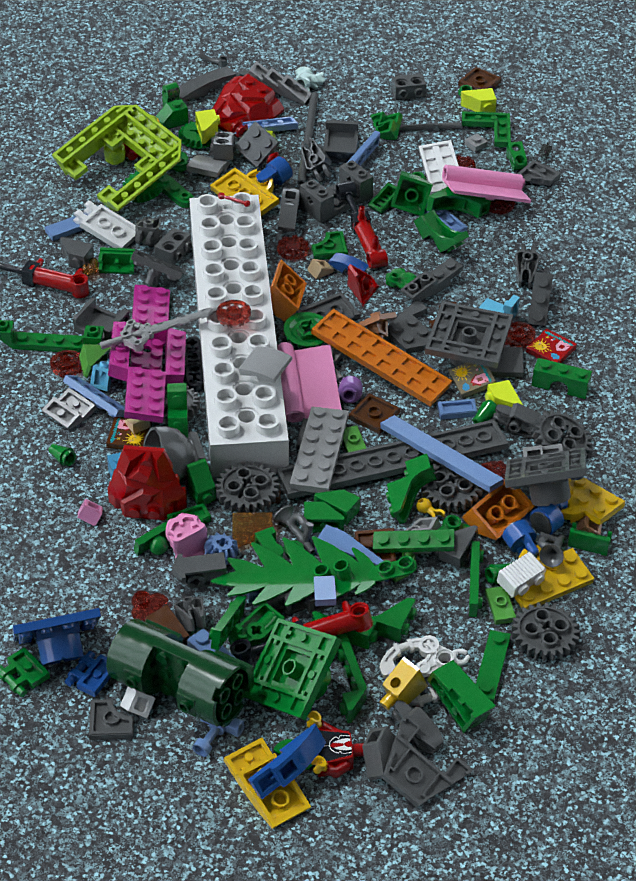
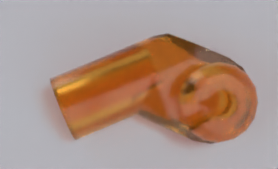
[82,257,99,276]

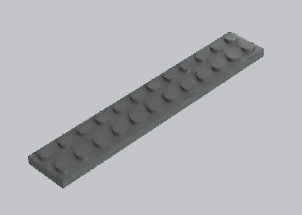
[277,420,509,500]

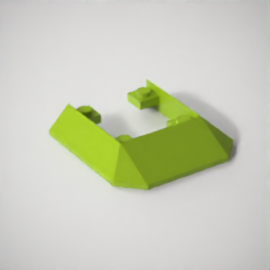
[52,105,182,212]

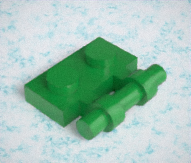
[0,647,50,697]

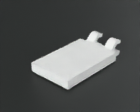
[73,201,135,248]

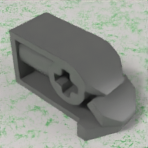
[172,552,227,589]

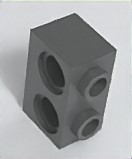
[391,73,427,100]
[210,132,235,160]
[154,227,192,265]

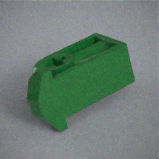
[228,602,285,646]

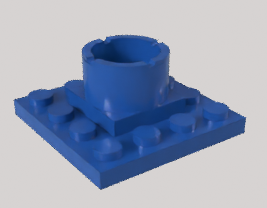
[12,608,101,666]

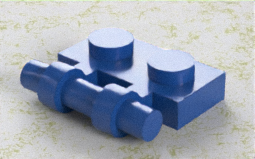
[64,651,111,697]

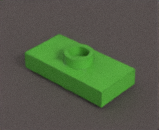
[342,425,366,453]
[485,586,516,625]

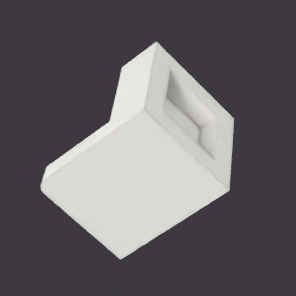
[120,687,155,718]

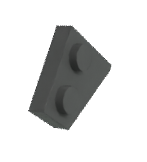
[517,160,561,186]

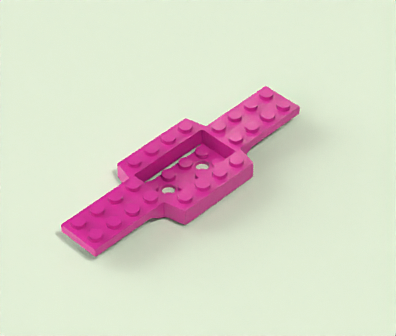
[108,285,186,423]

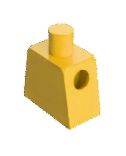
[379,657,428,711]

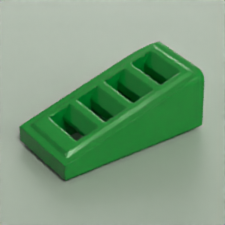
[368,182,396,214]

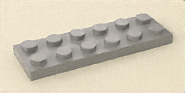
[290,407,349,493]

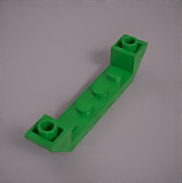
[0,320,104,353]
[309,611,367,723]

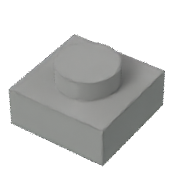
[464,134,488,152]

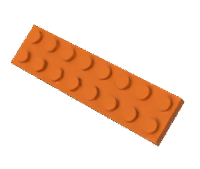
[311,309,452,407]

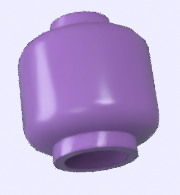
[338,376,363,403]

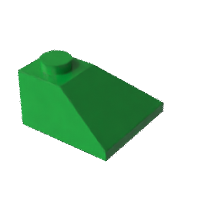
[391,171,433,216]

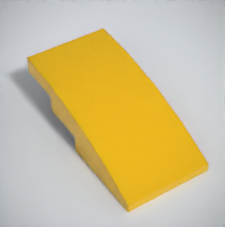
[223,738,311,829]

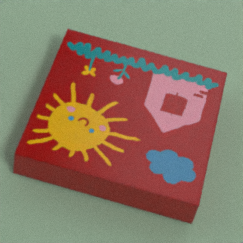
[526,328,577,363]

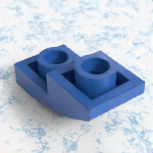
[328,253,369,272]

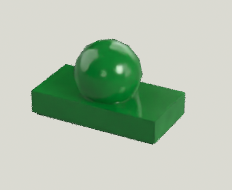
[134,521,168,556]

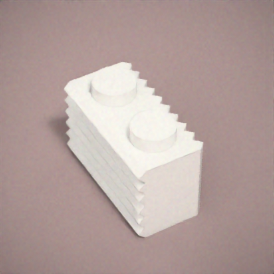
[497,552,546,598]

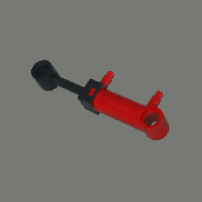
[336,181,388,269]
[0,258,89,298]
[230,601,373,665]

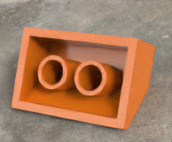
[270,259,307,321]
[462,481,535,540]

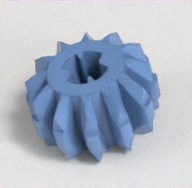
[204,532,238,565]

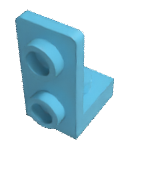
[479,295,520,319]
[90,358,112,391]

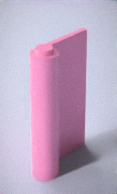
[442,164,531,203]
[277,342,342,423]

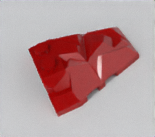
[212,74,284,135]
[107,445,187,520]

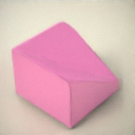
[77,499,103,526]

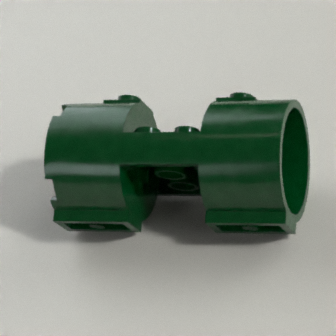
[106,619,254,727]

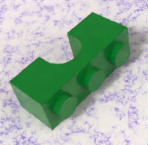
[531,358,592,399]

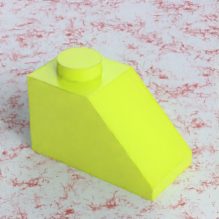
[460,88,497,113]
[195,109,220,144]
[485,380,523,407]

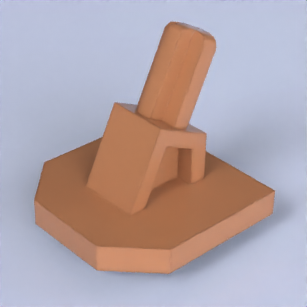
[358,311,397,339]

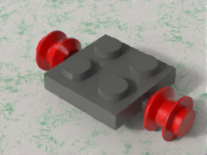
[231,120,284,168]

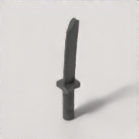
[399,120,460,132]

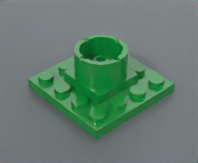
[244,618,342,721]

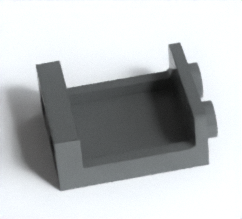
[323,120,358,163]
[73,298,130,342]

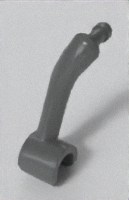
[199,50,227,68]

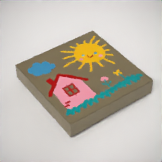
[448,362,496,399]

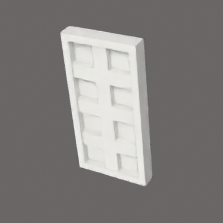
[419,140,458,194]

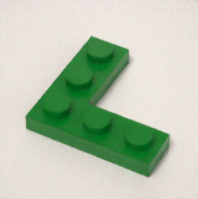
[462,111,511,148]

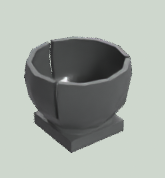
[143,426,206,485]

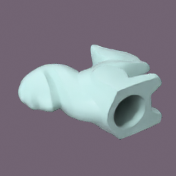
[295,66,325,92]

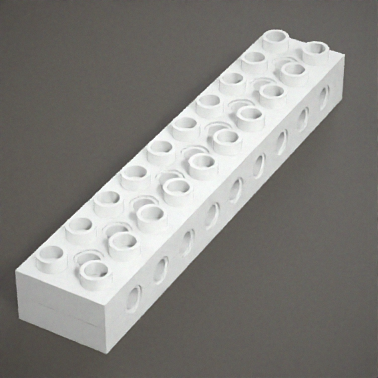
[189,192,289,478]

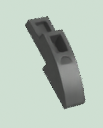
[278,187,300,232]
[400,257,463,300]

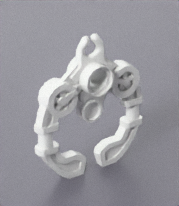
[379,635,470,708]

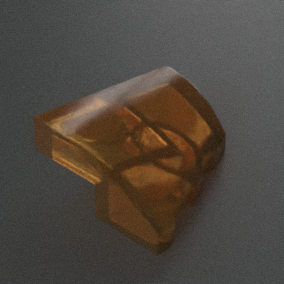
[232,512,273,551]

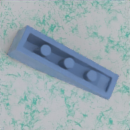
[315,525,390,582]

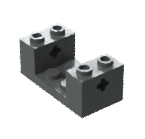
[300,160,374,223]

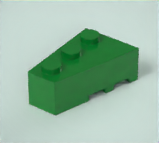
[427,660,496,733]

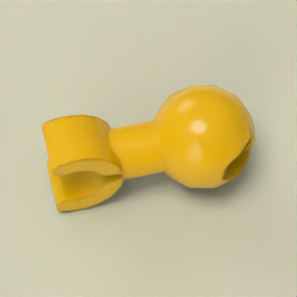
[416,498,446,518]

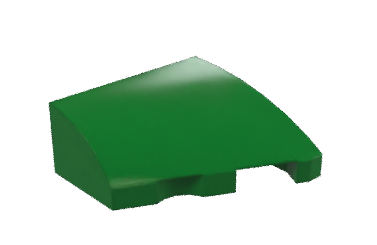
[370,111,403,140]

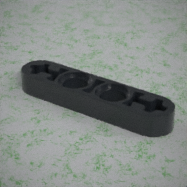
[185,337,204,392]

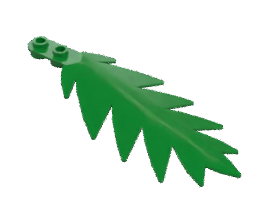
[211,536,417,607]

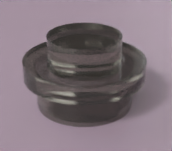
[539,143,553,158]

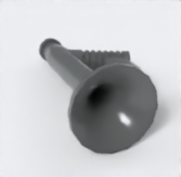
[273,505,315,554]
[538,532,566,567]

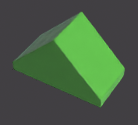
[79,344,110,378]

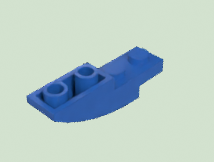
[248,724,326,799]

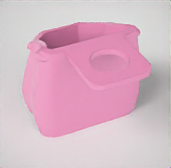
[165,513,207,559]

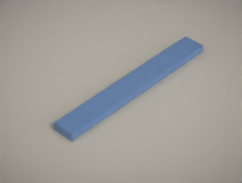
[380,415,504,493]

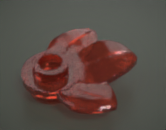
[131,590,169,621]

